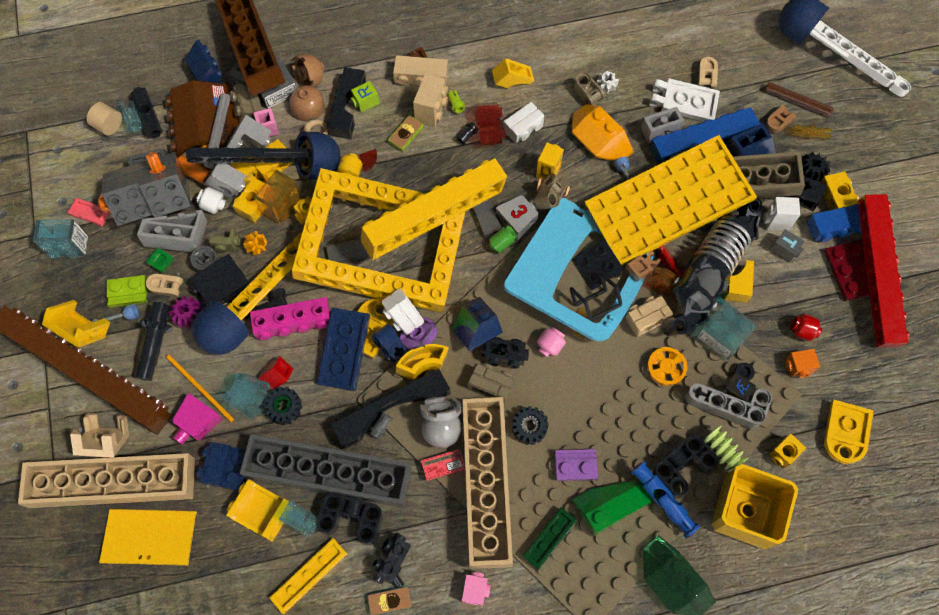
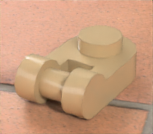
[698,57,718,88]
[146,274,183,298]

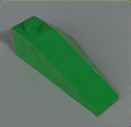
[572,480,663,536]

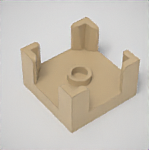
[70,413,129,458]

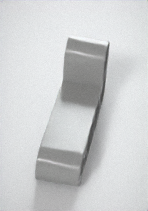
[685,383,772,429]

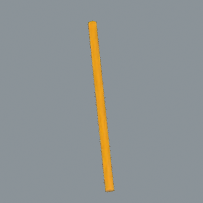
[166,355,234,423]

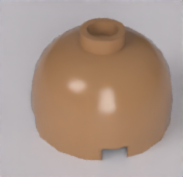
[292,54,325,87]
[289,85,325,122]

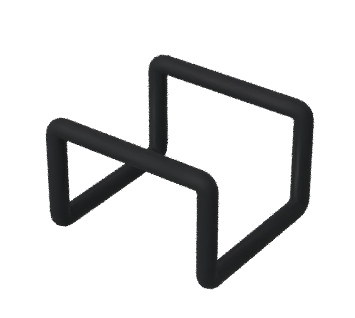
[570,272,622,321]

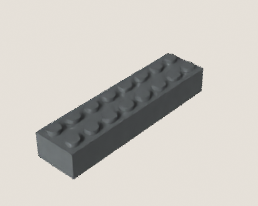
[240,434,412,508]

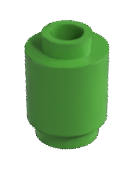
[489,226,517,253]

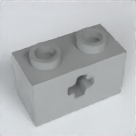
[641,107,684,144]

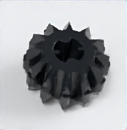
[801,151,830,181]

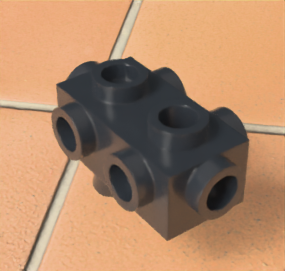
[481,337,529,369]
[370,533,411,589]

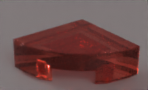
[359,149,377,172]

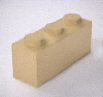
[393,55,448,86]

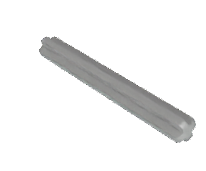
[204,93,231,169]

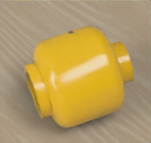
[337,153,363,177]

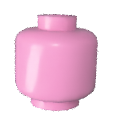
[537,327,566,357]

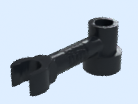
[242,288,288,320]

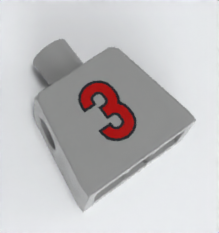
[496,195,538,241]

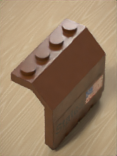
[165,80,239,158]

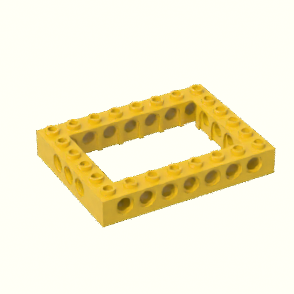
[292,168,465,313]

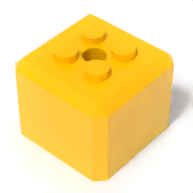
[711,464,799,550]

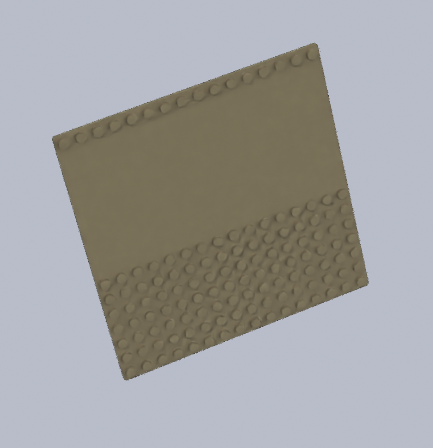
[358,199,801,615]

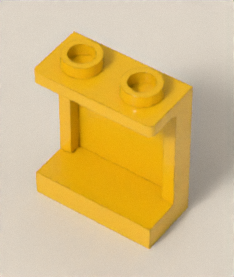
[42,300,110,348]
[226,479,294,542]

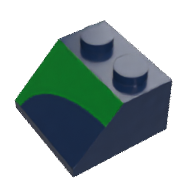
[452,297,503,351]

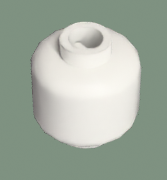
[196,187,226,214]

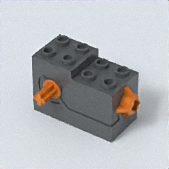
[98,152,191,226]

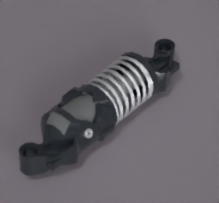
[661,197,762,336]

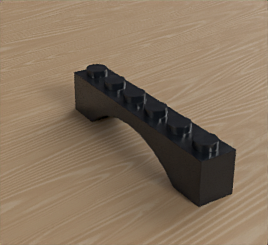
[331,369,451,450]

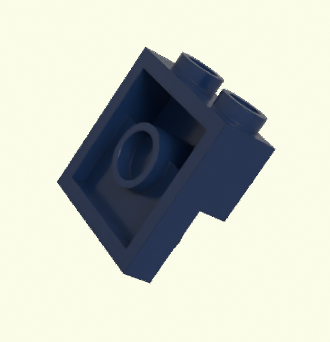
[197,442,246,491]

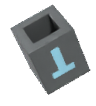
[770,229,804,262]

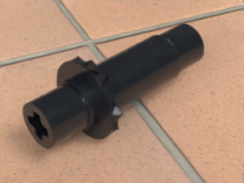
[134,302,172,381]

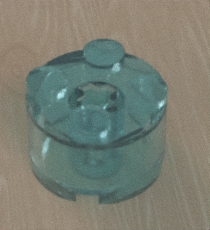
[224,373,271,419]

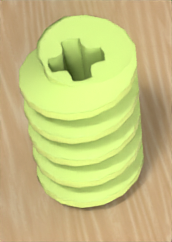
[704,426,749,471]

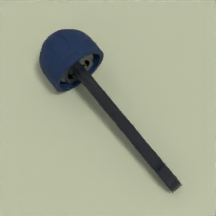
[185,132,341,179]

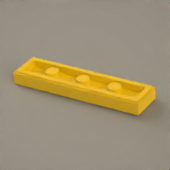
[269,538,347,614]

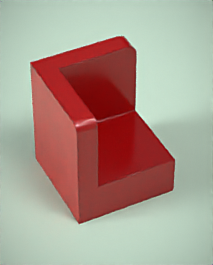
[258,356,293,390]

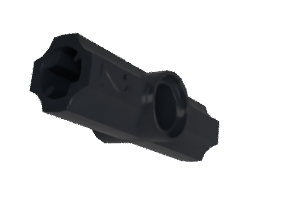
[131,87,163,138]

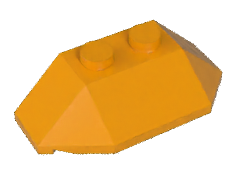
[572,104,634,161]

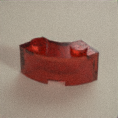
[476,102,505,145]

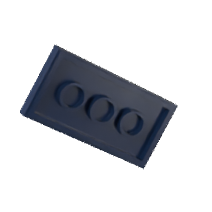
[317,308,371,391]

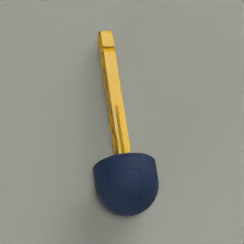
[192,231,303,355]

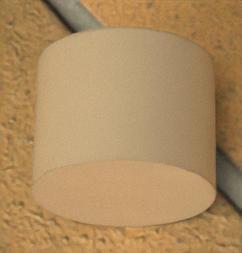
[87,102,122,136]

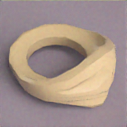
[303,120,328,135]

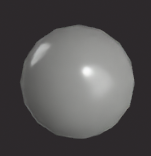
[420,396,462,448]

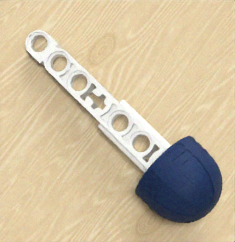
[779,0,911,97]

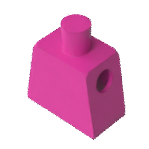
[172,393,223,445]

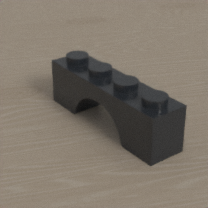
[327,67,367,139]

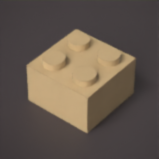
[413,73,448,127]

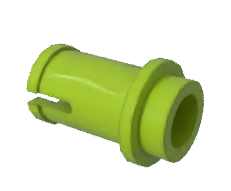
[447,90,465,113]

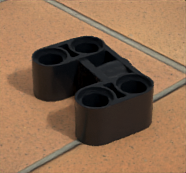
[652,435,719,499]
[317,493,383,546]

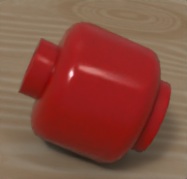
[790,313,822,341]

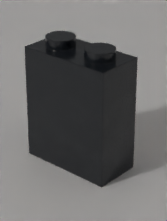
[190,254,250,307]

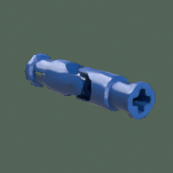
[630,461,700,538]

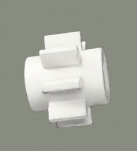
[596,71,619,94]

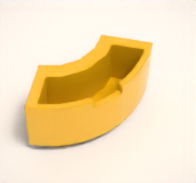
[396,344,449,380]

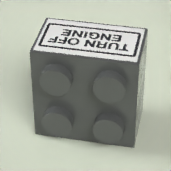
[258,57,297,109]

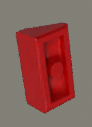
[656,246,683,282]

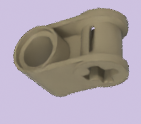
[574,72,605,105]
[535,174,566,210]

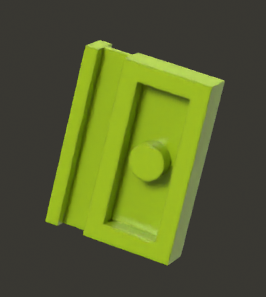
[107,275,148,308]

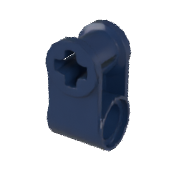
[371,324,407,362]

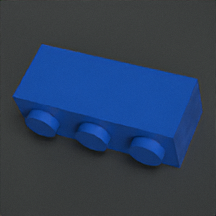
[807,204,861,242]

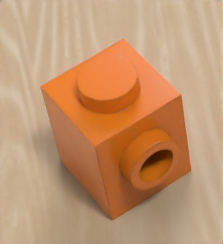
[785,349,820,378]

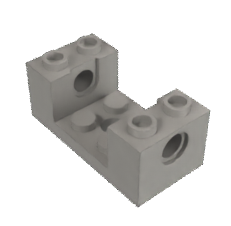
[204,115,271,199]

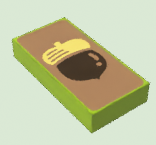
[388,115,424,152]

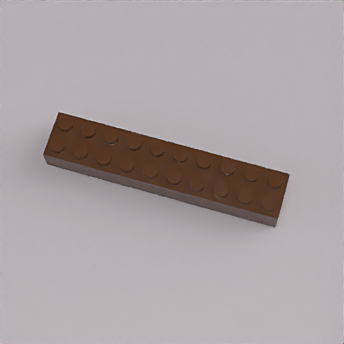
[0,306,172,435]

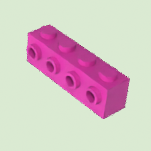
[250,297,331,340]

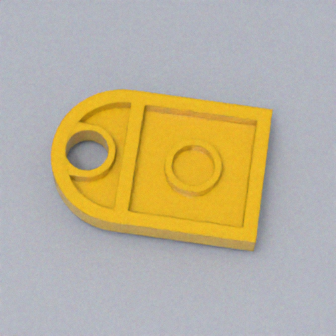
[357,298,394,360]
[824,400,873,464]

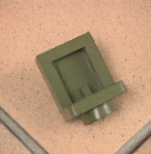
[209,228,241,253]

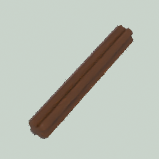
[765,82,834,117]

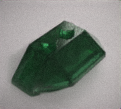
[643,535,716,615]

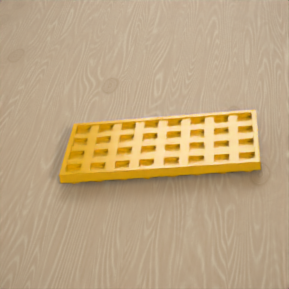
[585,135,757,265]

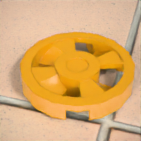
[647,347,688,386]

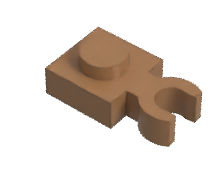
[625,251,661,282]

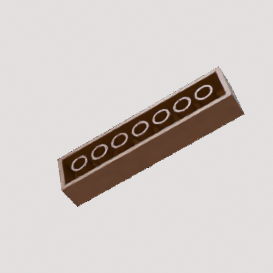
[215,0,286,96]

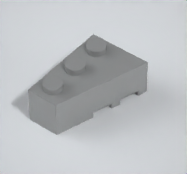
[137,210,207,252]

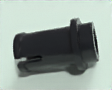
[456,122,478,145]

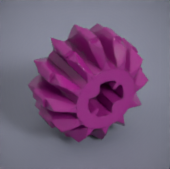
[169,296,202,329]

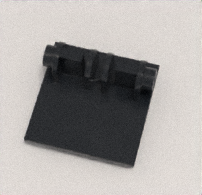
[573,238,624,290]

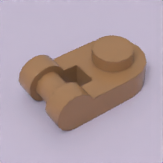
[766,105,797,133]

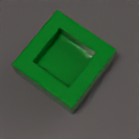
[146,248,175,274]

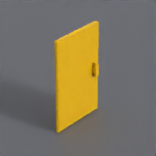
[99,509,197,566]

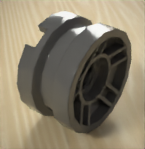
[190,246,220,273]

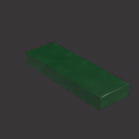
[522,507,577,571]

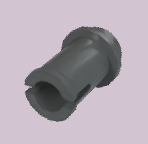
[369,412,393,439]

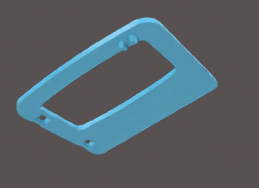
[504,198,654,341]

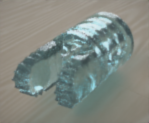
[118,101,143,132]

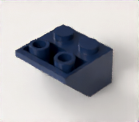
[185,39,223,84]
[727,123,775,157]

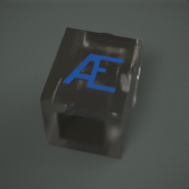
[721,373,756,402]

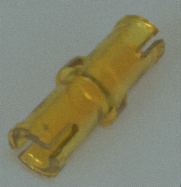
[792,124,832,139]

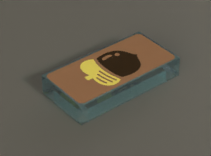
[367,586,413,615]

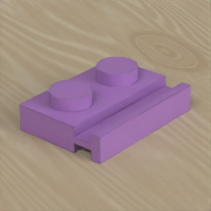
[555,449,598,481]

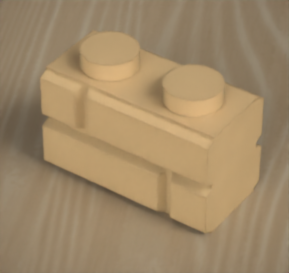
[625,296,673,337]

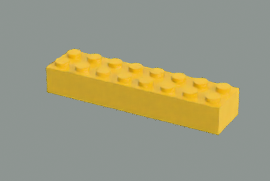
[361,158,507,261]

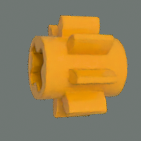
[243,231,267,255]

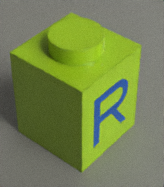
[350,81,380,113]

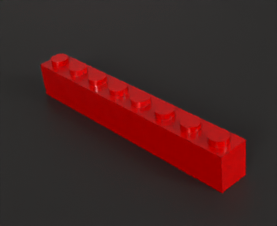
[857,194,909,348]

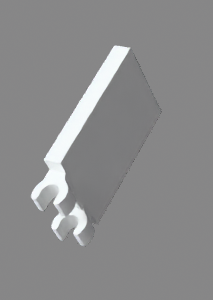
[649,78,720,122]

